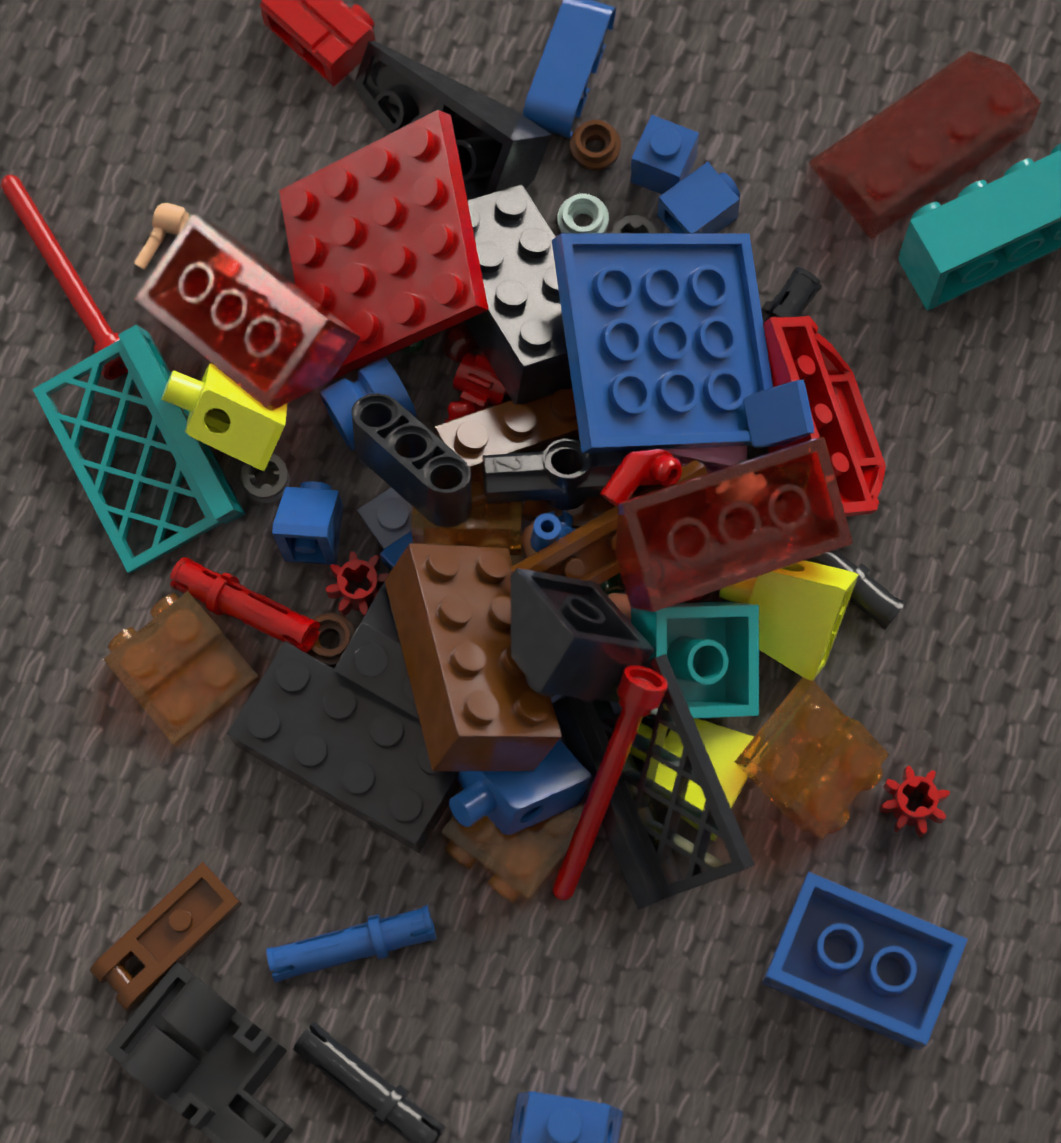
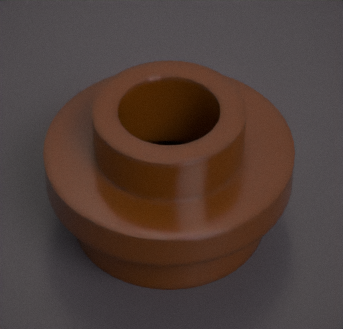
[570,120,621,171]
[307,613,356,667]

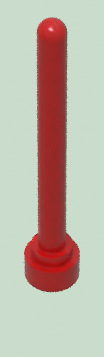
[1,175,128,380]
[553,665,668,901]

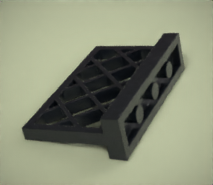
[552,654,755,910]

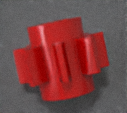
[453,352,510,412]
[325,551,389,618]
[879,766,950,837]

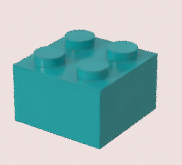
[631,602,759,719]

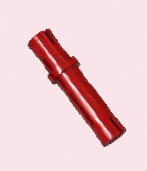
[169,557,320,653]

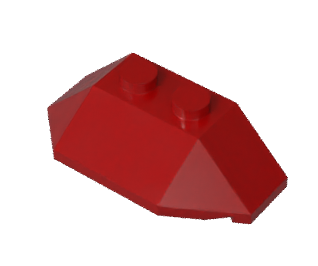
[763,316,886,518]

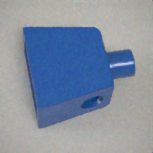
[449,740,592,835]
[510,1091,623,1143]

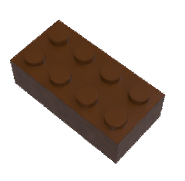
[385,544,562,771]

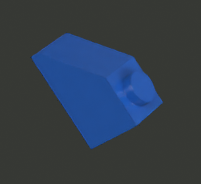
[272,481,343,565]

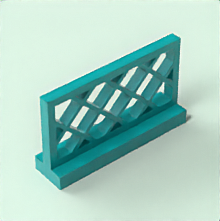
[32,325,245,574]

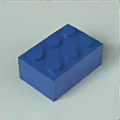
[762,872,968,1050]

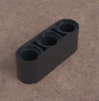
[351,393,472,528]

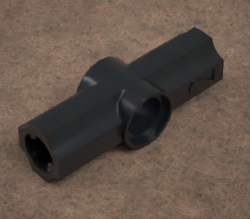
[482,439,651,510]

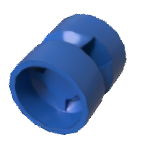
[319,357,417,452]

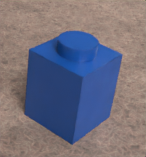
[631,114,699,194]
[658,162,740,234]

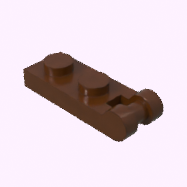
[90,862,242,1012]

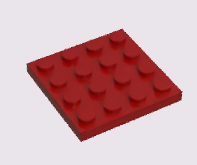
[279,110,489,382]

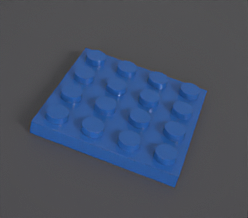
[551,233,773,453]

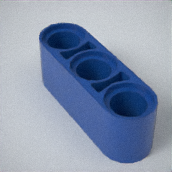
[522,0,616,139]

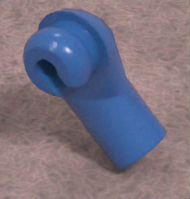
[530,511,576,552]

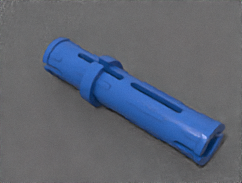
[266,905,437,983]

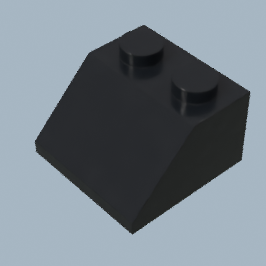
[511,568,654,703]
[334,576,419,719]

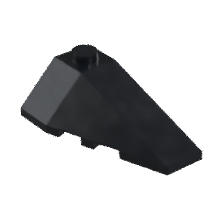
[353,41,552,201]

